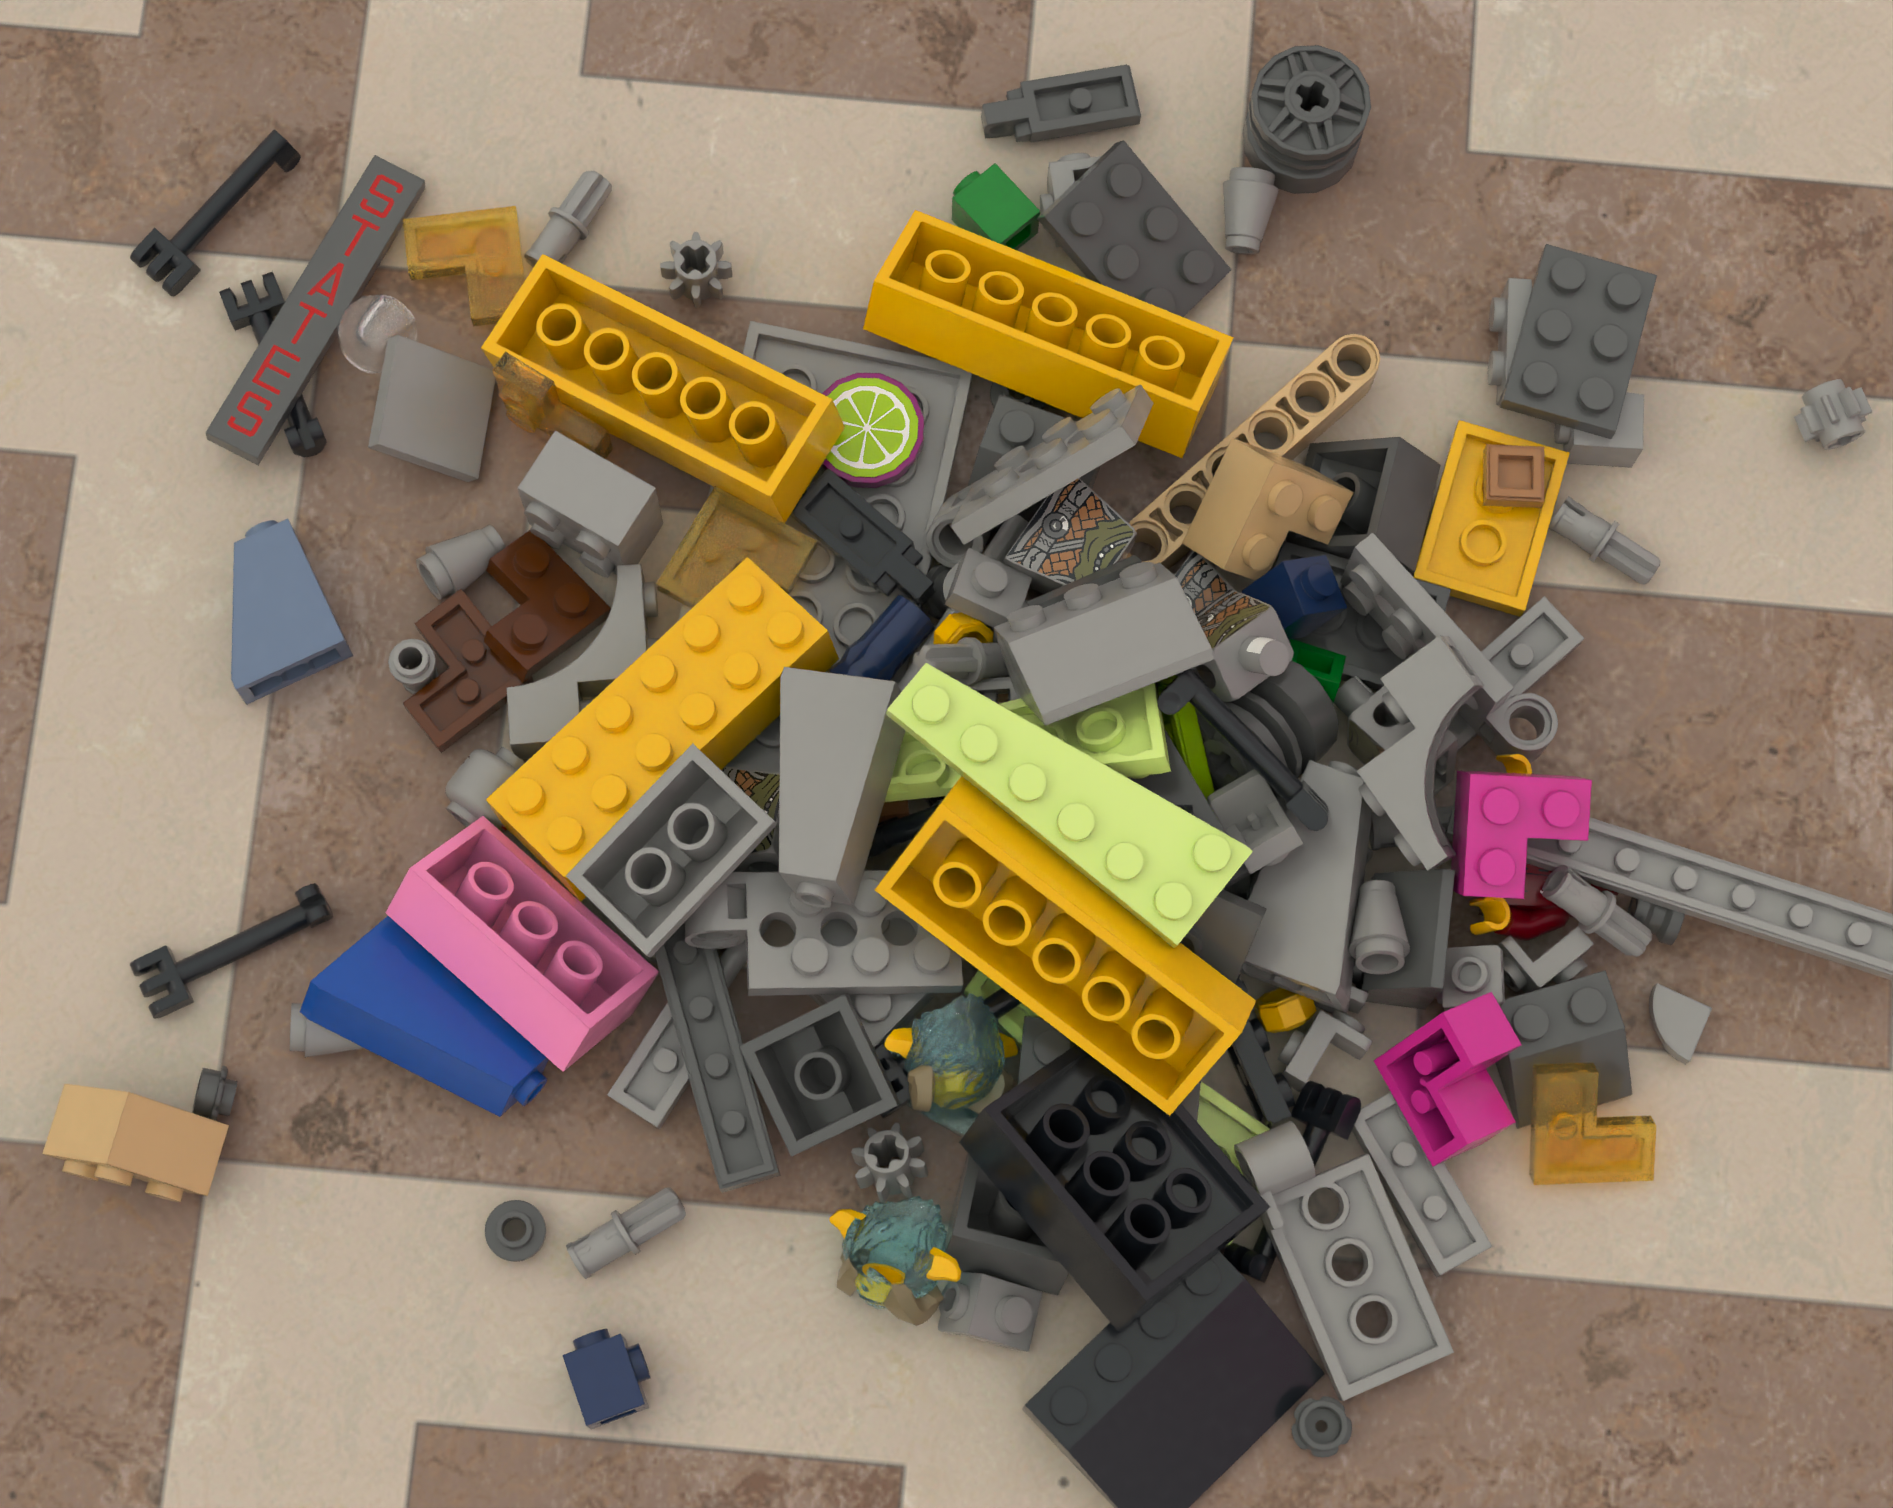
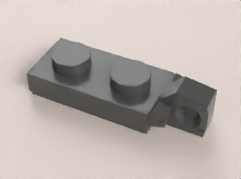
[981,64,1141,142]

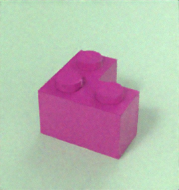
[1451,770,1592,899]
[1374,992,1522,1167]

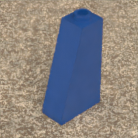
[300,916,549,1117]

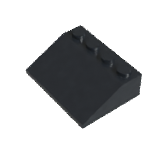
[959,1045,1270,1332]
[1022,1251,1325,1508]

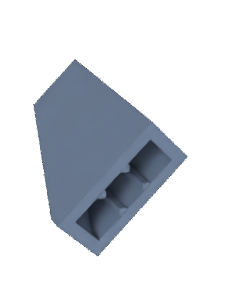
[231,519,353,705]

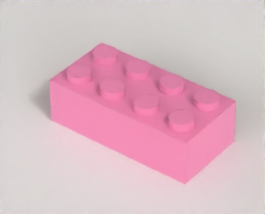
[386,816,659,1072]

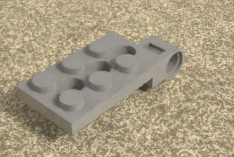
[926,384,1154,568]
[1340,532,1558,763]
[684,870,963,996]
[1234,1121,1454,1401]

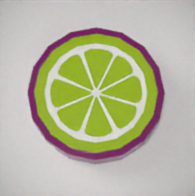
[821,373,925,488]

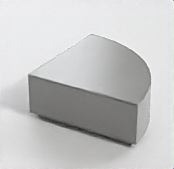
[1649,983,1712,1065]

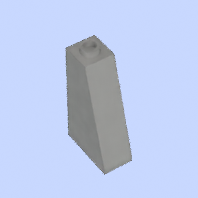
[779,667,905,908]
[1240,760,1372,1012]

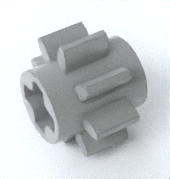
[660,232,733,308]
[1794,379,1872,450]
[851,1122,928,1203]

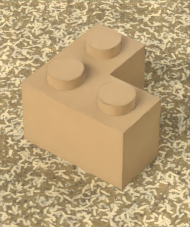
[1182,438,1354,581]
[42,1084,229,1202]

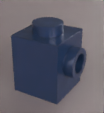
[1242,555,1347,640]
[562,1328,651,1429]

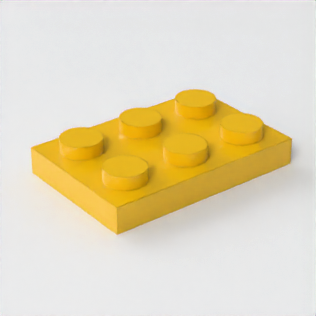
[1412,420,1570,617]

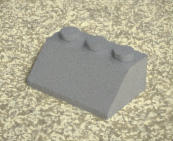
[993,562,1215,726]
[566,743,778,958]

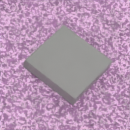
[368,335,497,482]

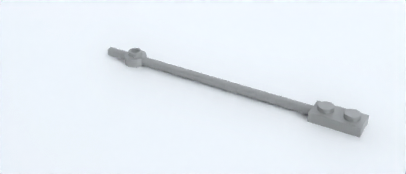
[607,514,1028,1129]

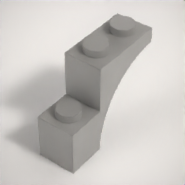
[1488,278,1644,468]
[507,564,659,759]
[1357,635,1484,871]

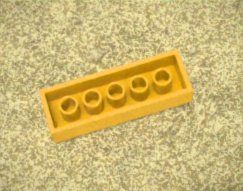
[863,210,1234,458]
[481,254,845,523]
[486,557,839,902]
[875,776,1256,1116]

